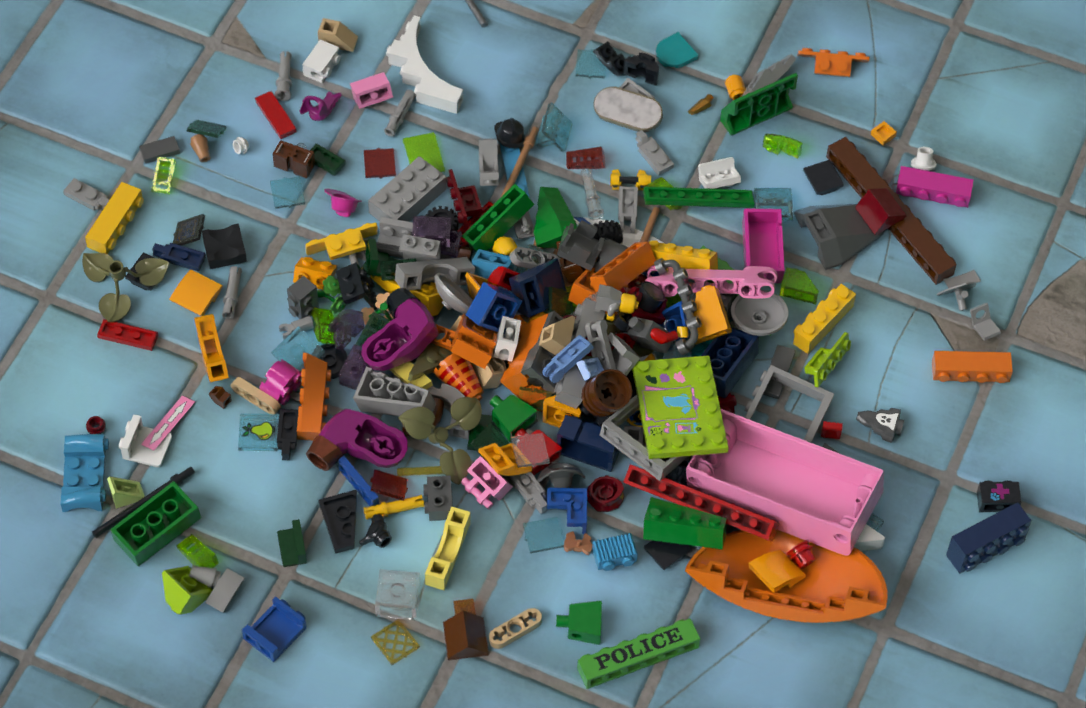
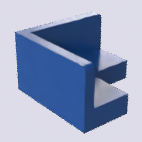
[547,488,587,534]

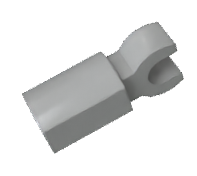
[279,316,314,340]

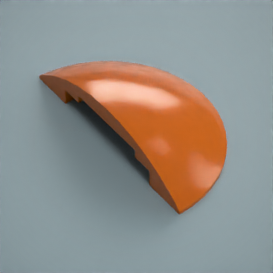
[685,530,888,623]

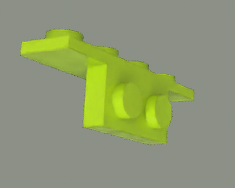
[805,332,851,387]

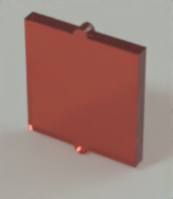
[364,148,396,179]
[370,469,408,501]

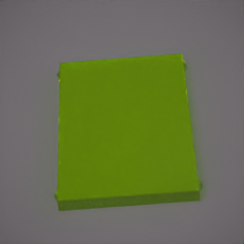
[403,132,445,172]

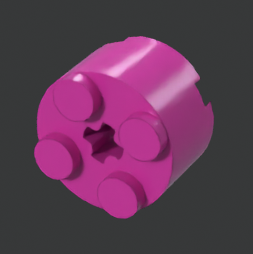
[259,359,301,405]

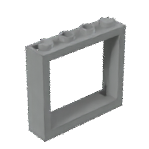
[741,365,834,443]
[600,395,688,481]

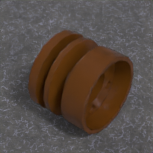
[581,369,632,417]

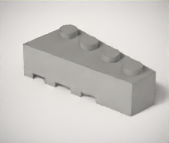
[353,366,436,416]

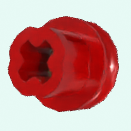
[787,540,816,569]

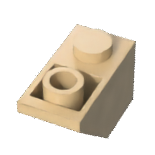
[318,18,358,52]
[539,316,575,355]

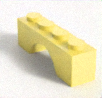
[425,506,471,590]

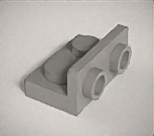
[378,217,418,246]

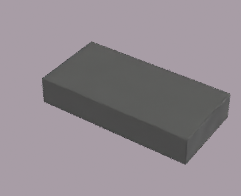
[139,136,180,164]

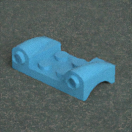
[61,434,109,512]

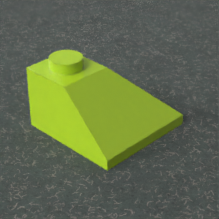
[162,566,213,615]

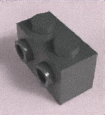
[287,276,319,319]
[423,475,453,521]

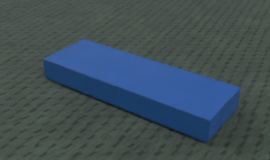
[338,456,379,506]

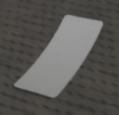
[943,270,980,288]

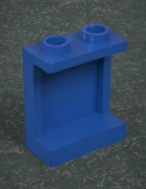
[242,597,306,662]

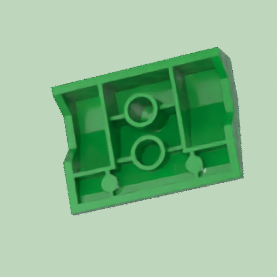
[720,73,798,136]

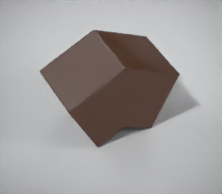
[457,246,473,261]
[208,386,232,409]

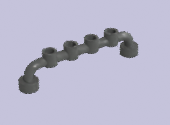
[654,258,702,356]

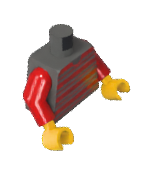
[627,317,688,353]

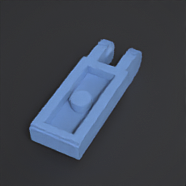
[542,335,594,383]

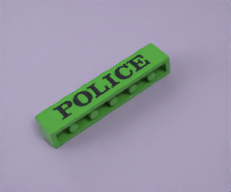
[577,619,700,689]

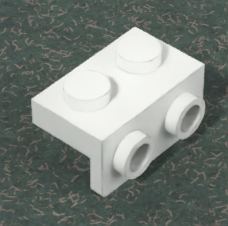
[698,157,741,189]

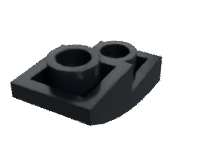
[593,42,626,77]

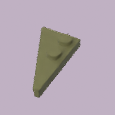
[408,343,452,382]

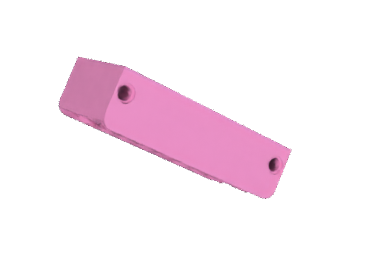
[686,409,884,556]

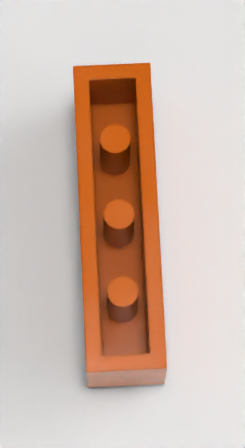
[589,241,656,295]
[932,351,1013,383]

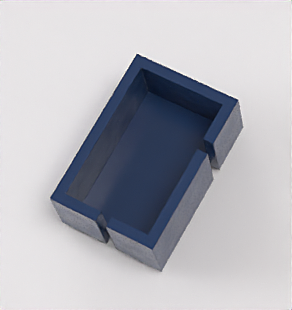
[557,415,620,472]

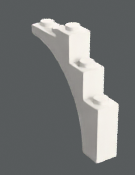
[386,15,463,114]

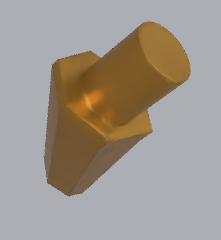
[688,94,713,115]

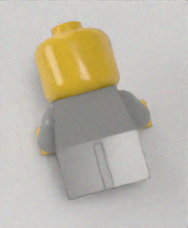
[595,284,639,321]

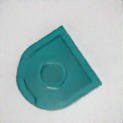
[656,32,699,69]

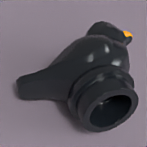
[359,514,392,548]

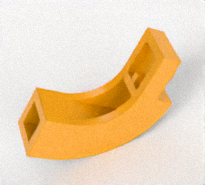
[194,314,229,382]

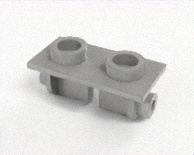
[514,211,534,239]

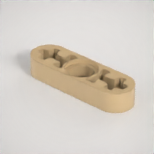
[230,377,281,415]
[489,608,542,649]

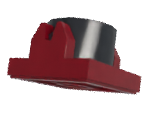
[619,281,668,324]

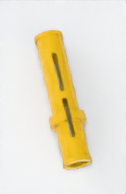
[363,495,424,520]

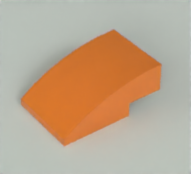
[450,313,497,369]

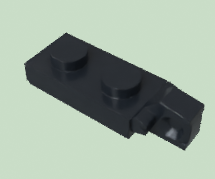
[277,409,298,460]

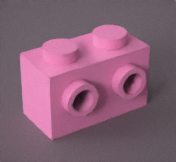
[350,72,393,109]

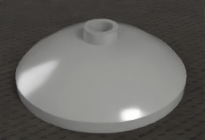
[434,273,473,314]
[731,289,788,336]

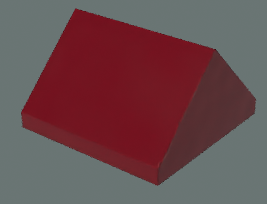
[855,188,907,236]

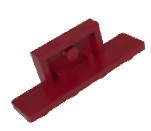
[446,169,483,229]

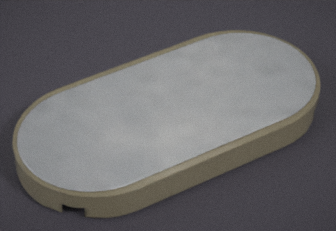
[594,87,663,132]

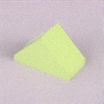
[107,476,145,509]

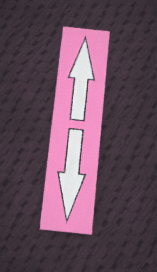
[141,396,195,450]

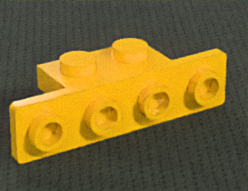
[305,222,378,260]

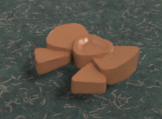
[563,531,592,555]

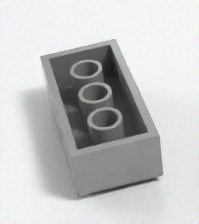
[368,156,447,222]

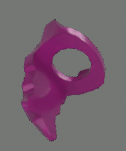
[299,92,342,121]

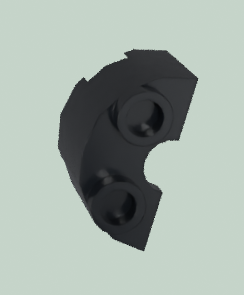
[624,53,659,86]

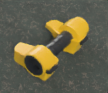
[610,169,651,190]

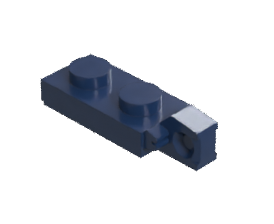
[152,243,206,272]

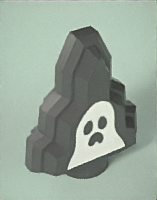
[856,408,904,443]

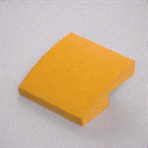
[169,269,223,316]
[478,443,532,476]
[749,550,806,593]

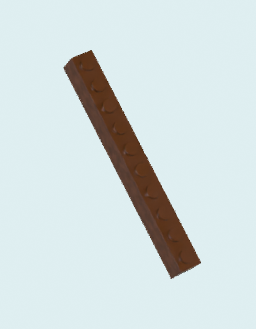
[826,137,957,285]

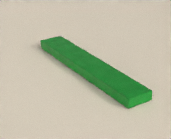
[643,186,755,208]

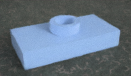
[576,357,604,381]

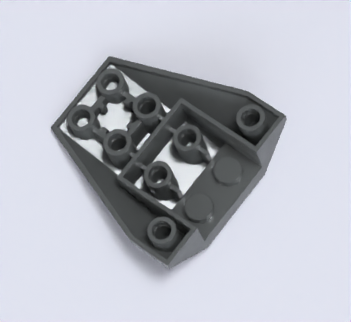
[793,204,885,270]

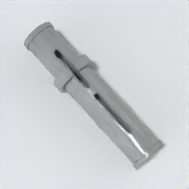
[384,90,416,137]
[222,266,242,319]

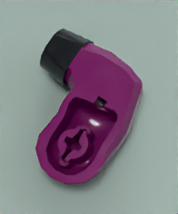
[361,288,439,371]

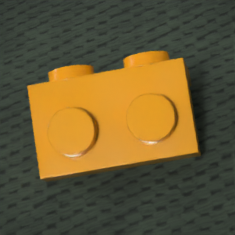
[293,257,337,290]

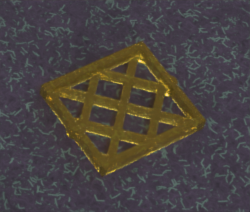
[371,619,420,665]

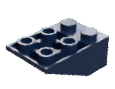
[509,258,567,317]

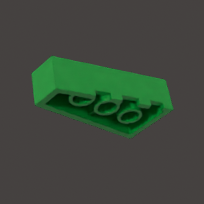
[643,497,727,549]

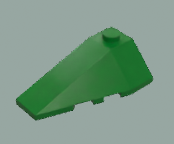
[533,186,577,249]

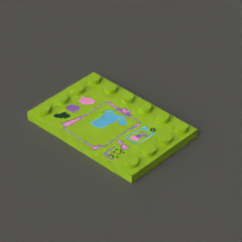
[632,356,728,459]

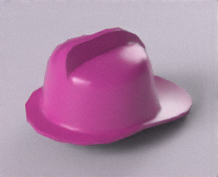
[324,188,362,217]

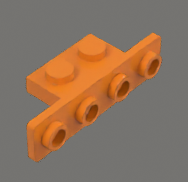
[797,48,870,77]

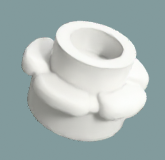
[232,137,249,154]

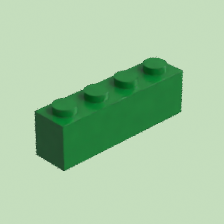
[462,184,535,252]

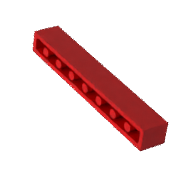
[623,464,780,542]

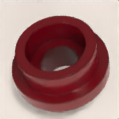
[86,416,106,434]

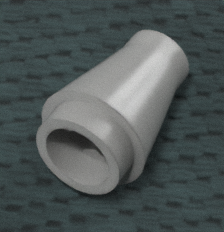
[189,565,221,587]

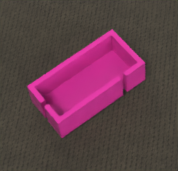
[742,209,785,284]

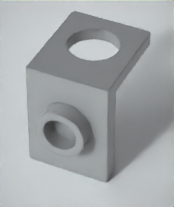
[970,303,1001,341]

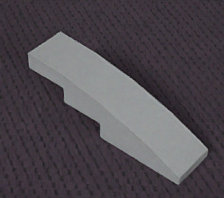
[742,54,796,96]

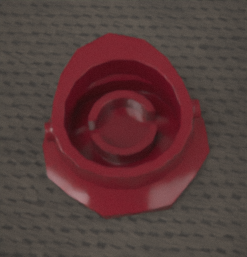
[587,475,625,512]

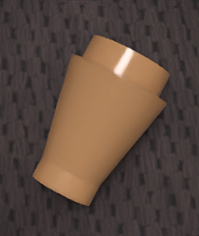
[190,134,211,162]

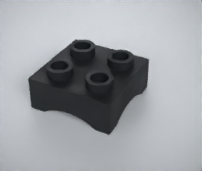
[202,223,247,269]

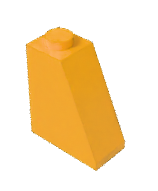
[694,285,732,345]

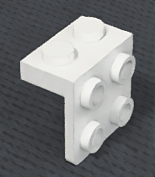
[119,415,172,467]

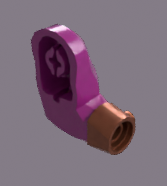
[306,409,408,471]

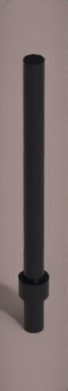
[92,466,195,538]

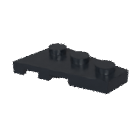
[318,489,357,554]

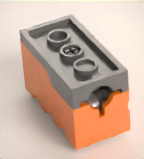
[500,311,563,404]

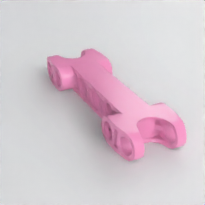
[645,265,778,299]

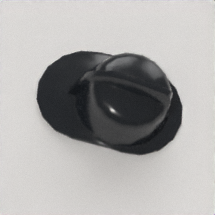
[494,118,525,148]

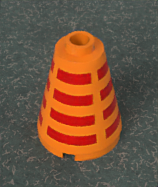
[433,353,484,401]

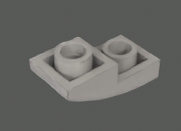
[205,568,245,613]

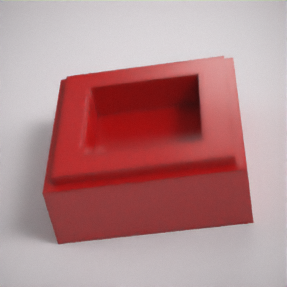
[821,421,843,439]

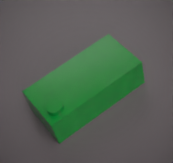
[110,481,201,567]

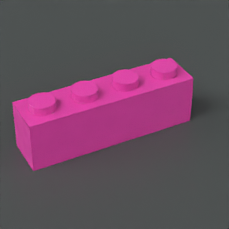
[896,166,974,208]

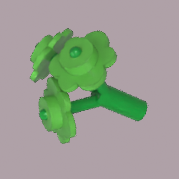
[317,275,346,314]

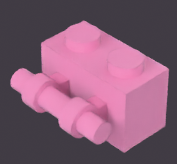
[461,456,513,509]

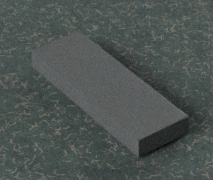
[763,345,796,399]

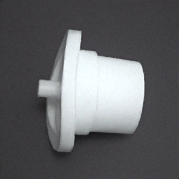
[911,147,936,170]

